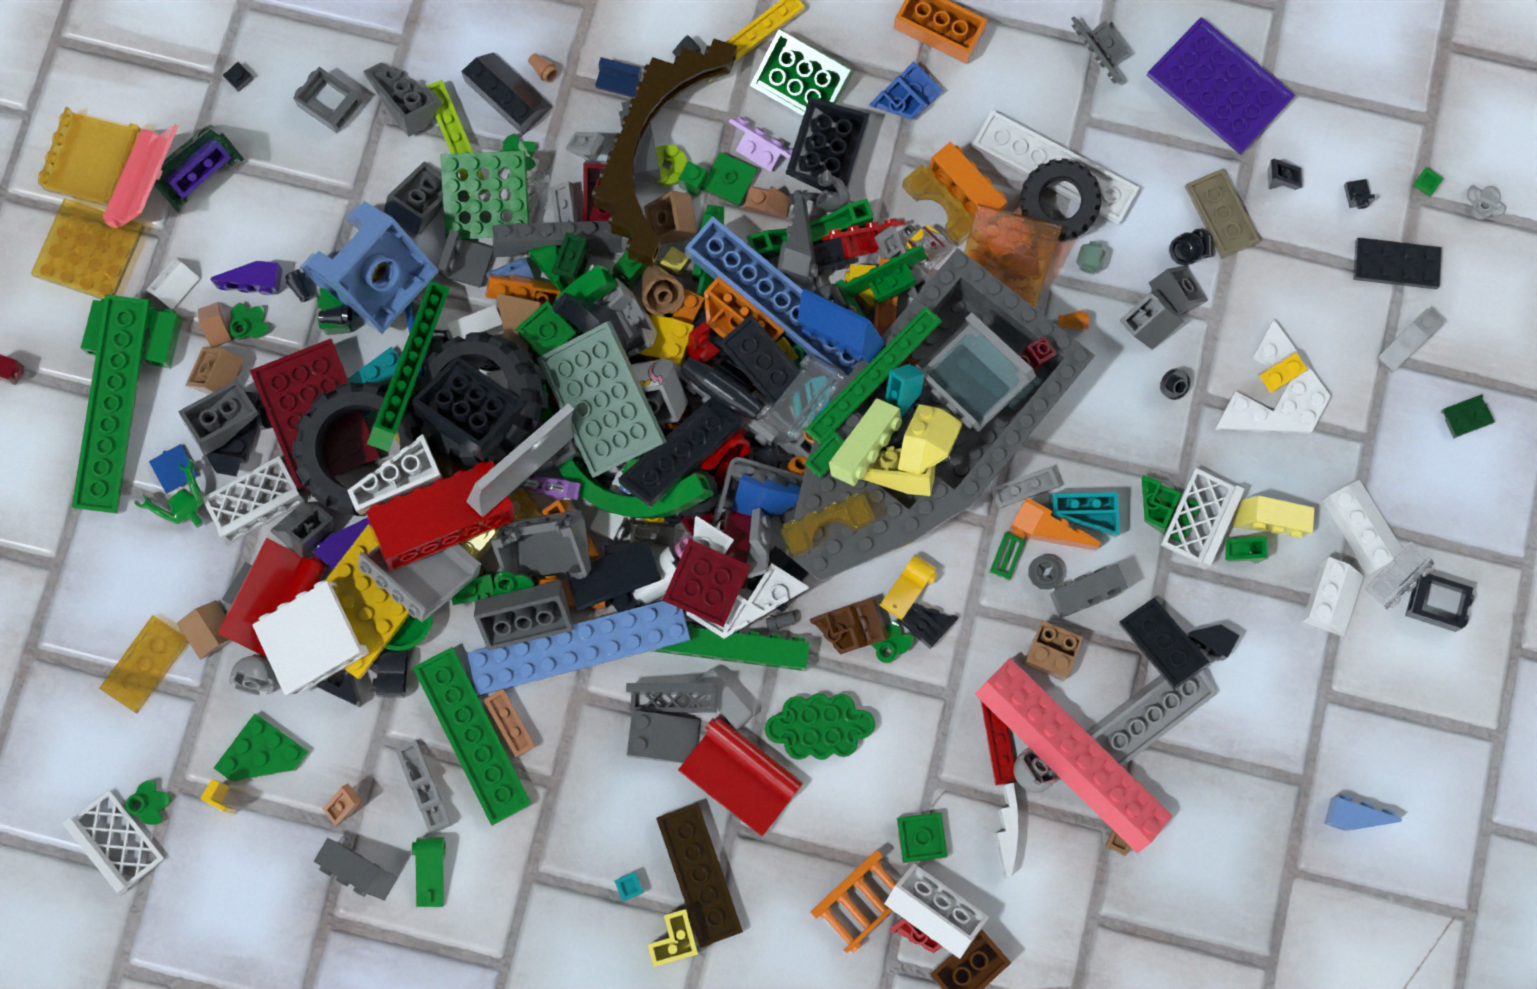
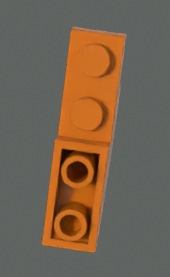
[485,274,560,305]

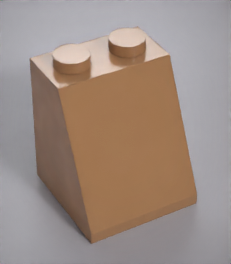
[497,294,541,354]

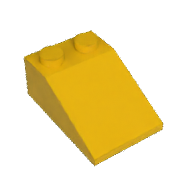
[634,314,694,368]

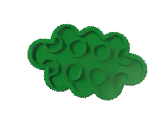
[765,693,875,760]

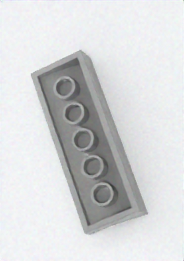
[467,404,574,517]
[1086,671,1218,766]

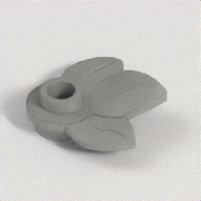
[1467,185,1506,220]

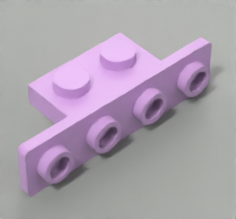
[728,116,793,172]

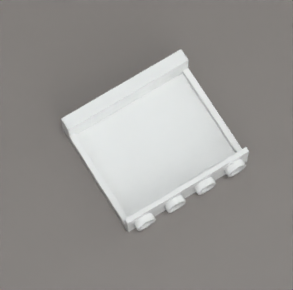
[253,580,369,696]

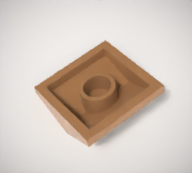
[177,600,232,660]

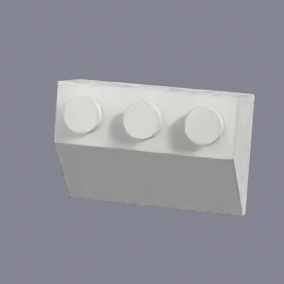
[1302,557,1364,637]

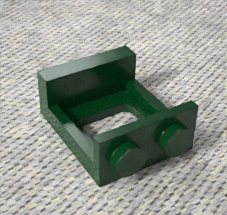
[552,232,590,288]

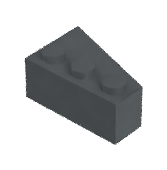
[1050,564,1128,619]
[313,837,398,901]

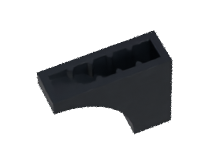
[552,292,628,351]

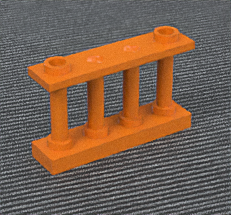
[810,850,897,953]

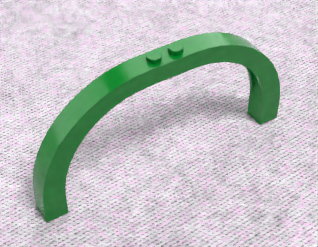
[531,265,713,519]

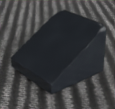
[672,35,701,56]

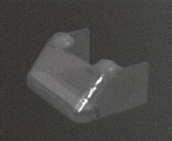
[754,354,847,445]

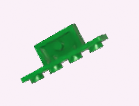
[845,245,927,304]

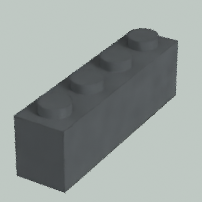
[619,101,661,184]

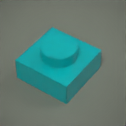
[614,872,644,902]

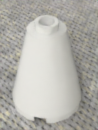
[633,547,680,604]

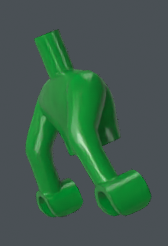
[135,458,204,528]

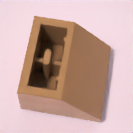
[1023,620,1084,681]

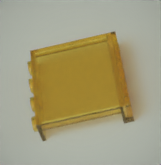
[38,107,141,207]

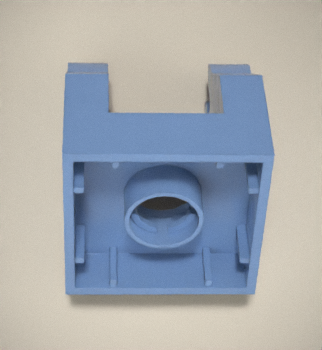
[300,201,439,334]

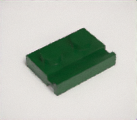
[1441,394,1495,439]

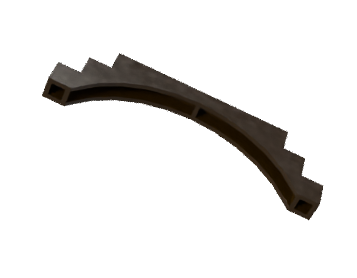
[592,38,737,267]

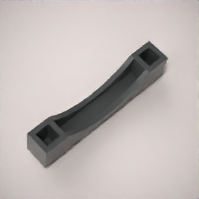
[492,221,622,257]

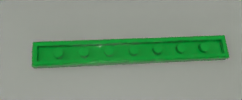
[804,306,942,446]

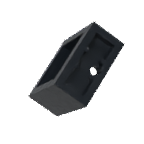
[1405,571,1474,632]

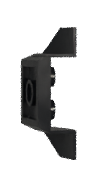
[206,391,259,477]

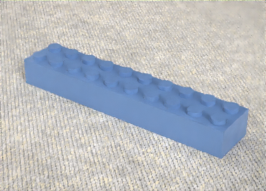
[685,216,859,384]

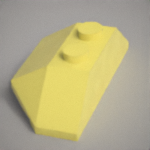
[898,404,962,474]

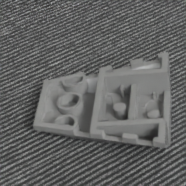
[573,278,657,358]

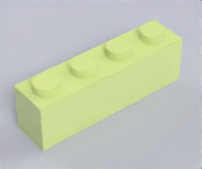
[829,399,902,486]

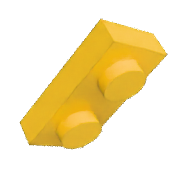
[1258,351,1308,393]

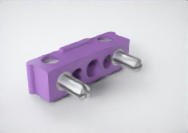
[522,475,581,500]

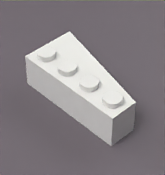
[347,434,443,515]

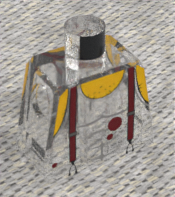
[902,224,954,274]

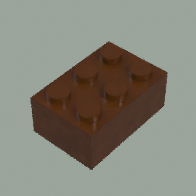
[927,929,1011,989]

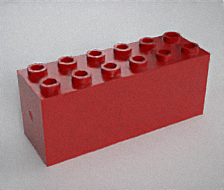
[366,461,514,572]

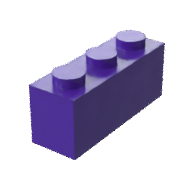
[163,139,231,199]

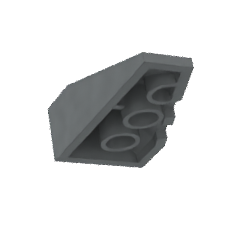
[363,62,441,137]
[778,194,818,284]

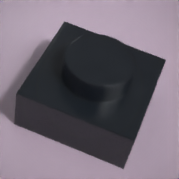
[223,62,254,92]

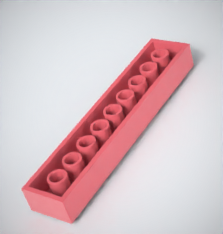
[975,658,1173,854]

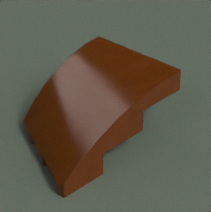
[809,597,889,655]

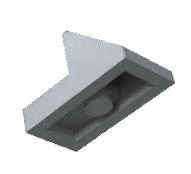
[566,132,605,161]

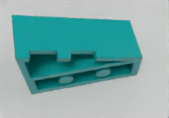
[1049,492,1120,537]

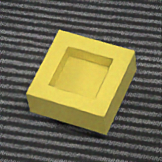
[660,246,690,276]

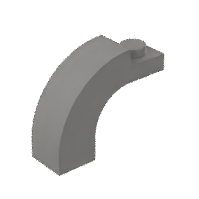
[874,226,930,299]

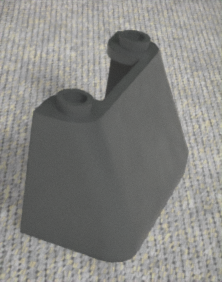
[491,510,591,581]

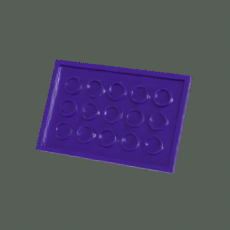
[1146,17,1295,155]

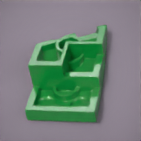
[1141,475,1199,543]

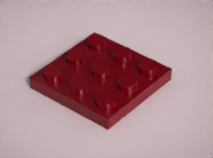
[662,539,750,627]

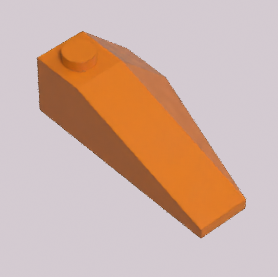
[1009,498,1101,551]

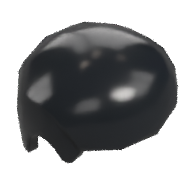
[1169,232,1204,266]

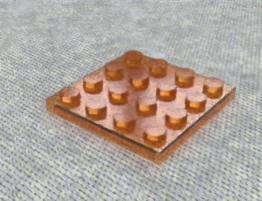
[964,204,1061,308]

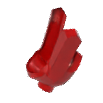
[701,428,750,489]

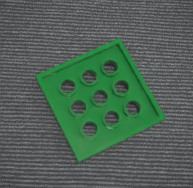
[440,151,529,240]

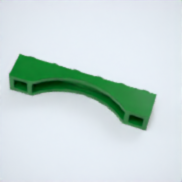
[746,198,874,260]

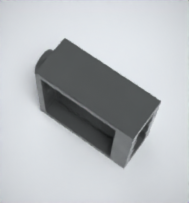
[293,67,362,133]

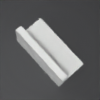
[146,258,199,309]

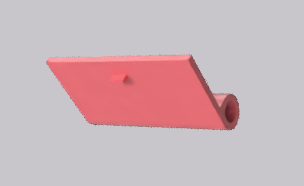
[103,124,179,228]

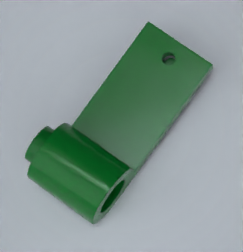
[411,837,446,907]

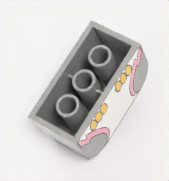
[631,359,688,424]

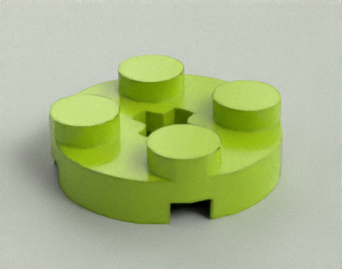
[652,144,687,187]

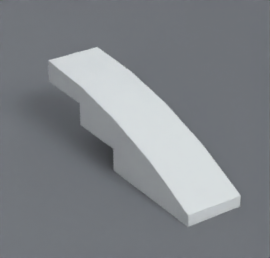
[995,783,1018,879]

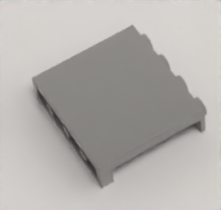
[358,544,481,622]

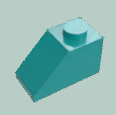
[885,364,924,418]

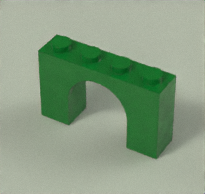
[81,298,183,369]

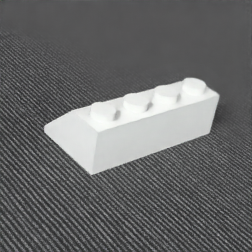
[1322,480,1406,575]
[884,864,989,959]

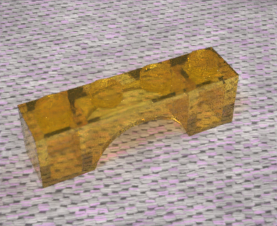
[902,164,979,247]
[780,494,875,558]

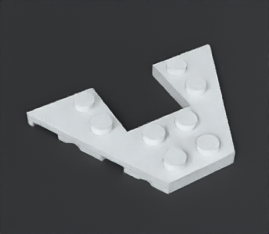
[1215,320,1331,434]
[686,516,809,638]

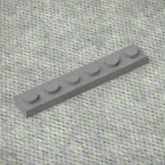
[670,360,776,446]

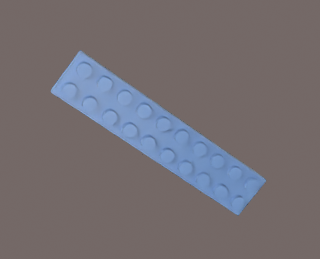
[467,601,691,696]

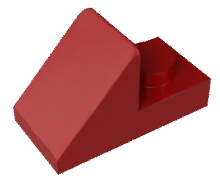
[685,322,720,362]

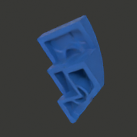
[869,61,943,120]
[732,474,801,517]

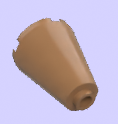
[642,265,685,316]

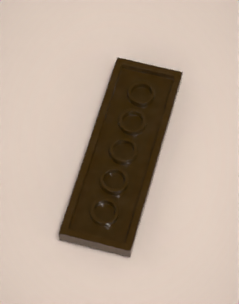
[656,803,743,948]

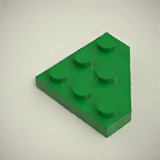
[214,713,309,782]

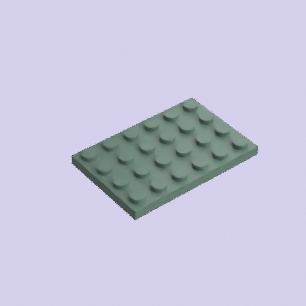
[537,321,667,478]

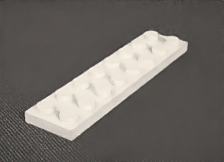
[972,110,1140,225]

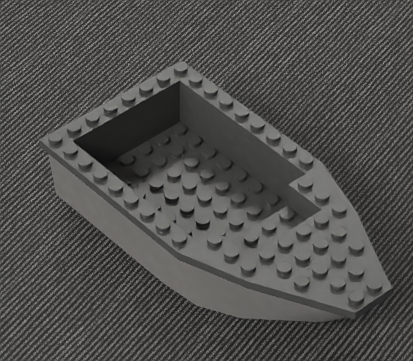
[786,248,1095,582]

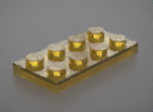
[99,615,189,713]

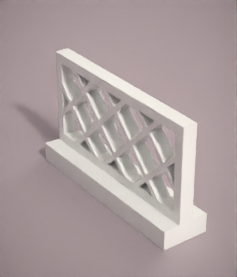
[203,456,305,545]
[1160,468,1245,569]
[62,790,165,896]

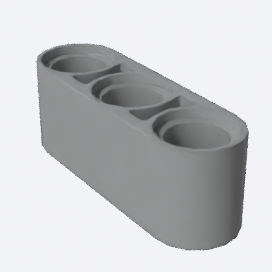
[694,668,753,730]

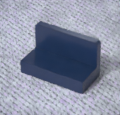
[595,57,642,98]

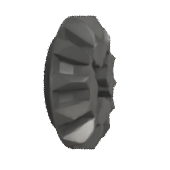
[1028,555,1063,590]

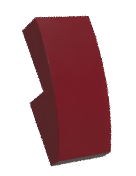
[1017,336,1057,370]

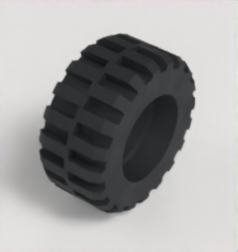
[1020,158,1102,242]

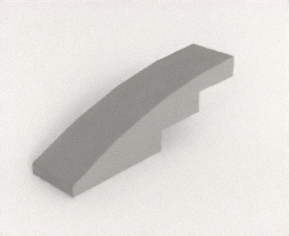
[395,740,452,835]

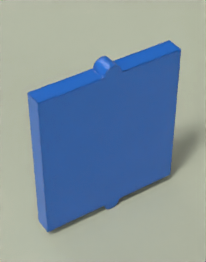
[149,444,199,494]

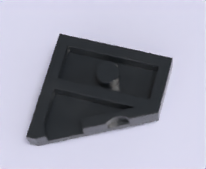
[898,603,958,649]

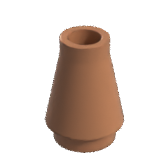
[528,53,558,82]

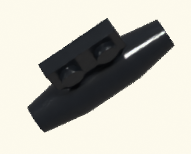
[681,355,763,420]

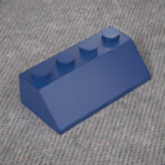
[797,289,885,363]

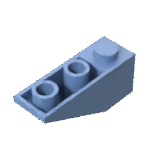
[1324,795,1402,831]

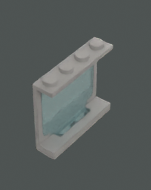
[915,312,1036,432]

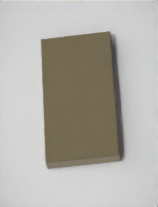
[1184,169,1260,259]

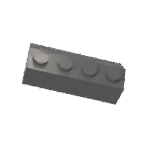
[474,580,573,651]

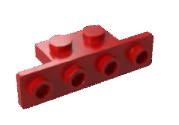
[822,218,905,259]

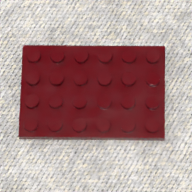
[250,338,381,491]

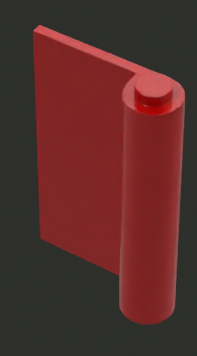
[217,538,327,658]
[677,717,803,837]

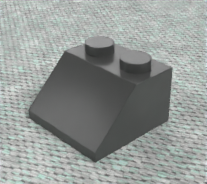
[1149,266,1208,316]

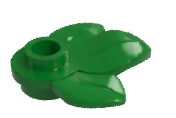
[501,133,536,171]
[229,302,270,340]
[493,571,534,596]
[871,621,913,664]
[125,780,172,825]

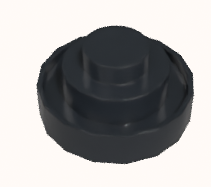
[1160,368,1191,400]

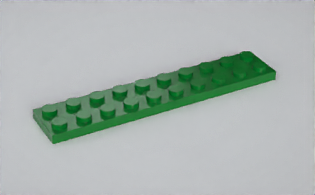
[72,294,151,514]

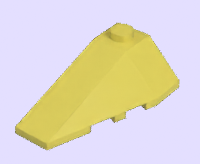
[863,446,936,496]

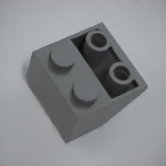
[1119,290,1185,350]
[270,503,334,558]

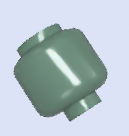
[1076,241,1107,274]

